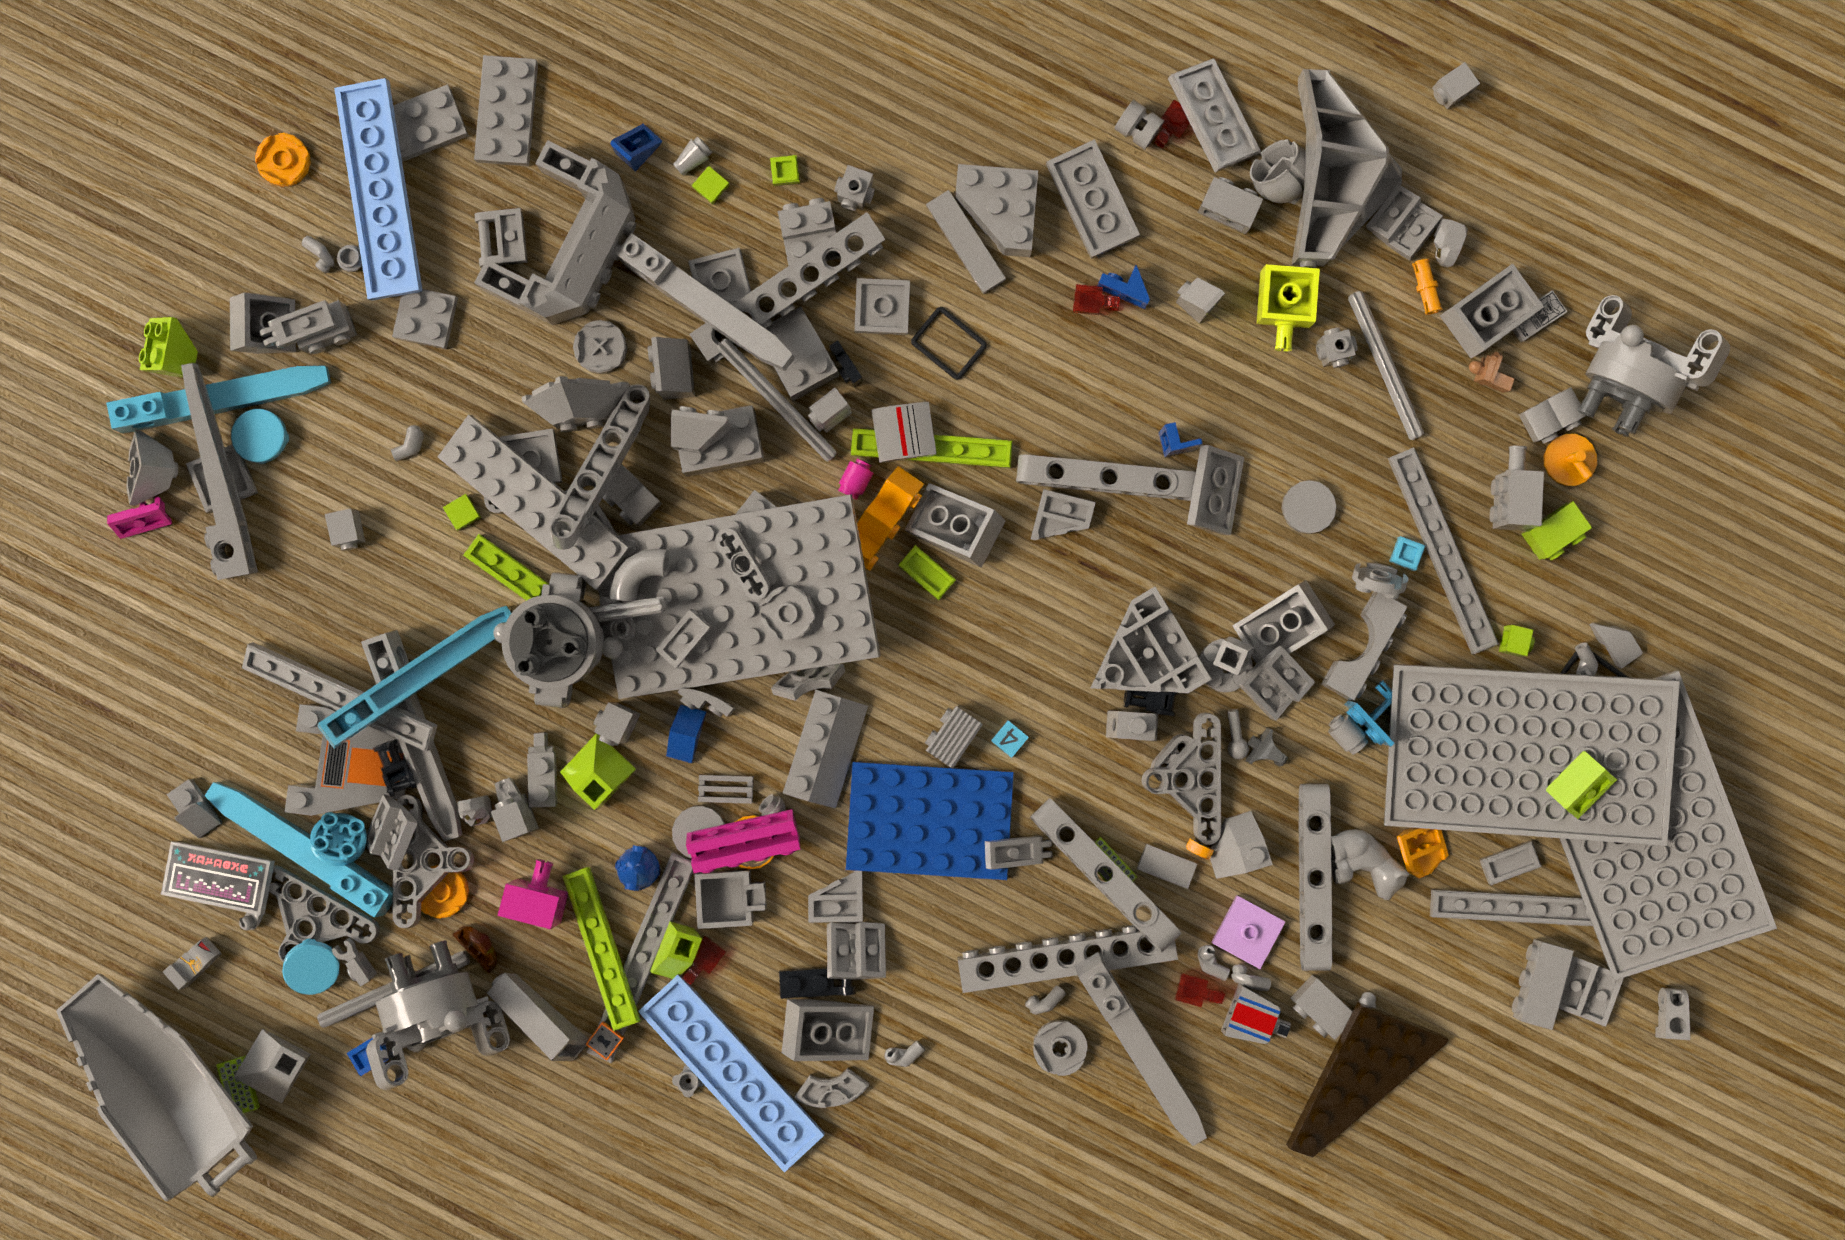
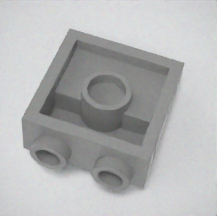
[778,198,841,266]

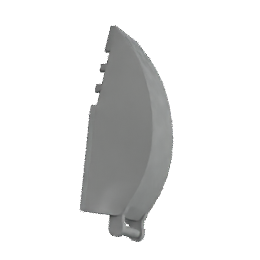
[56,974,257,1202]

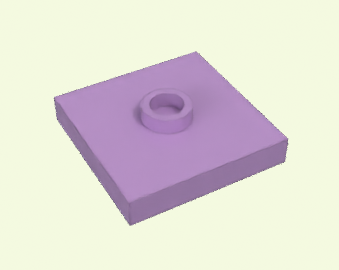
[1211,895,1285,969]

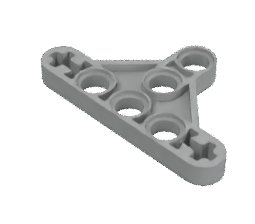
[1141,712,1221,845]
[393,795,474,928]
[269,865,380,962]

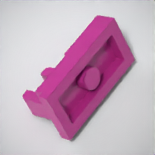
[107,496,172,539]

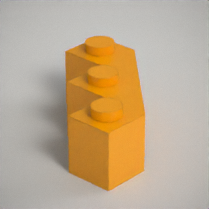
[857,466,924,571]

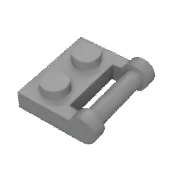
[474,208,528,268]

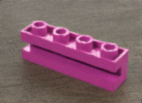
[686,809,800,873]

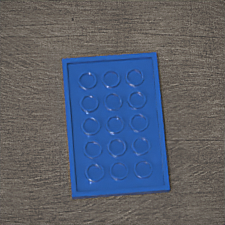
[846,762,1014,880]

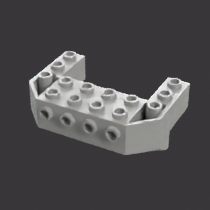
[474,140,636,325]

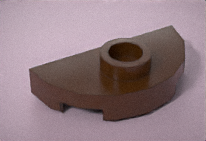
[452,926,497,973]

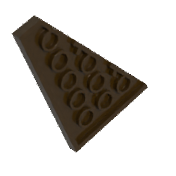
[1286,1002,1449,1158]

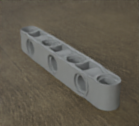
[550,384,650,550]
[1016,455,1196,501]
[1299,784,1332,971]
[1030,798,1181,953]

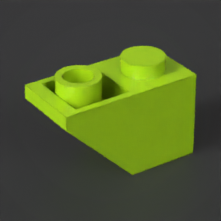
[650,921,702,979]

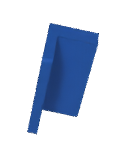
[1158,422,1203,458]

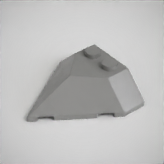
[522,376,631,432]
[1091,587,1212,693]

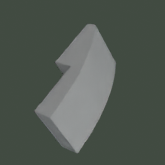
[678,688,736,718]

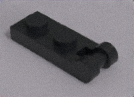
[779,967,856,999]

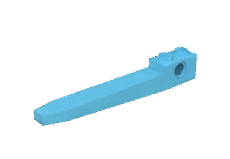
[106,366,331,434]
[318,606,511,749]
[205,782,393,918]

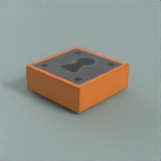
[586,1021,625,1060]

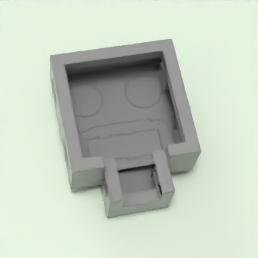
[695,869,767,929]

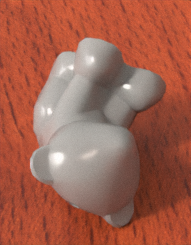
[1331,829,1410,900]

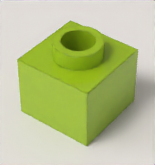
[1498,625,1535,657]

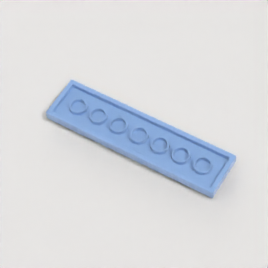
[334,78,423,301]
[638,974,825,1173]

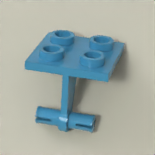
[1344,680,1395,747]

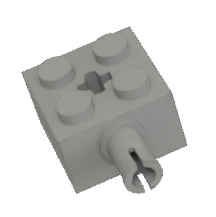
[1490,446,1544,531]

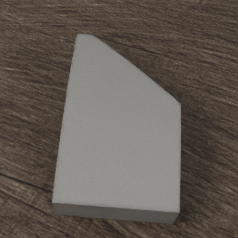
[1590,623,1643,669]

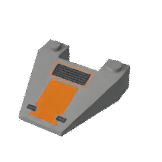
[285,704,408,816]

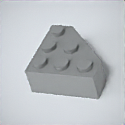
[955,164,1038,257]

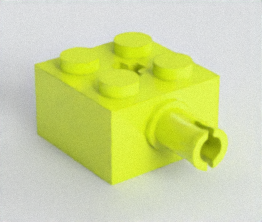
[1256,264,1320,352]

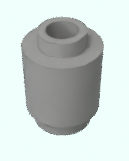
[1328,714,1368,755]

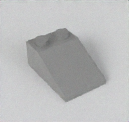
[1440,264,1544,359]
[766,307,839,402]
[905,483,1005,568]
[1232,580,1335,664]
[782,999,874,1061]

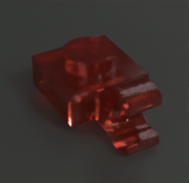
[1154,99,1190,149]
[1073,284,1120,316]
[682,935,727,985]
[1174,973,1225,1007]

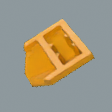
[1397,828,1449,878]

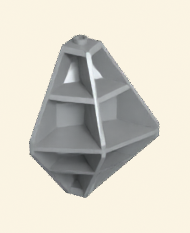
[1292,69,1402,268]

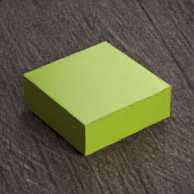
[770,155,800,186]
[691,166,730,205]
[443,494,481,531]

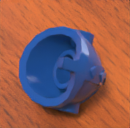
[615,845,661,891]

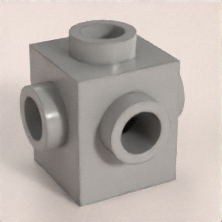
[834,165,875,211]
[1316,327,1357,368]

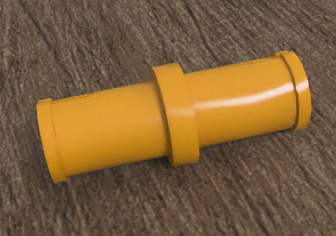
[1412,259,1443,315]

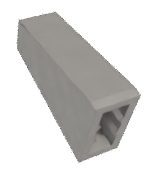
[487,973,589,1061]

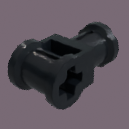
[1123,690,1179,717]
[373,739,417,797]

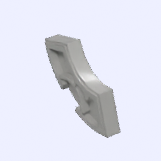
[771,664,845,701]
[794,1068,870,1108]

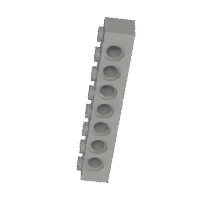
[689,212,885,362]
[957,925,1178,993]

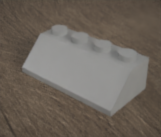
[783,690,868,808]

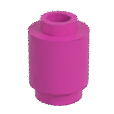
[838,458,874,500]

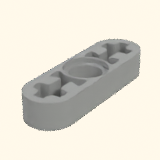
[715,528,771,600]

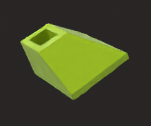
[139,317,198,378]
[560,733,636,810]

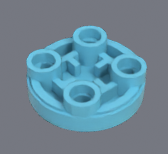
[231,409,289,464]
[310,812,367,866]
[282,938,340,995]

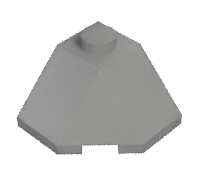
[126,430,178,506]
[1210,811,1273,879]

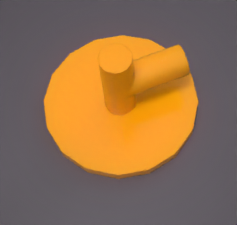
[1544,434,1597,486]

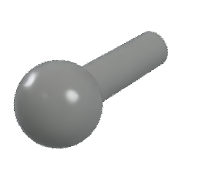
[1227,709,1249,759]

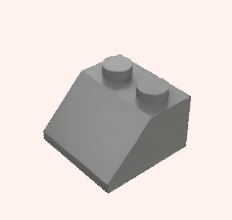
[230,292,296,354]

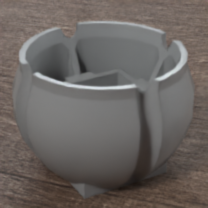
[1250,139,1306,205]

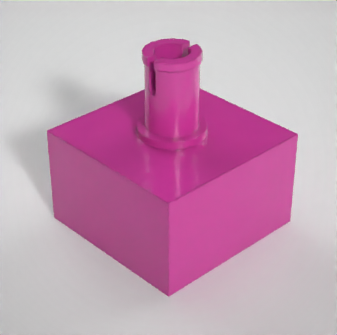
[497,859,568,929]

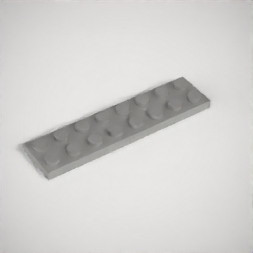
[438,415,632,590]

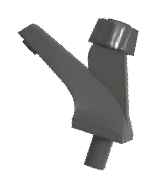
[1245,728,1288,767]

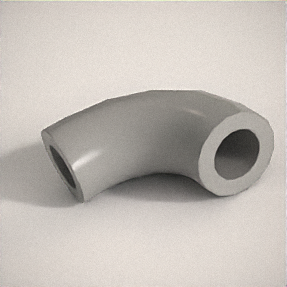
[610,549,670,601]

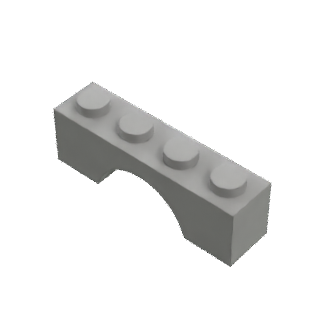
[1321,592,1407,700]

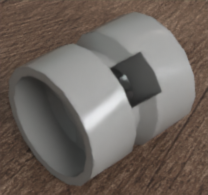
[1114,100,1165,150]

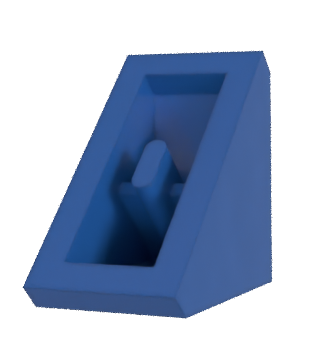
[610,124,662,172]
[666,705,707,763]

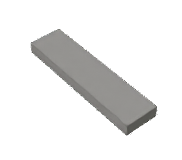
[926,190,1006,294]

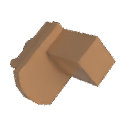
[1469,352,1514,393]

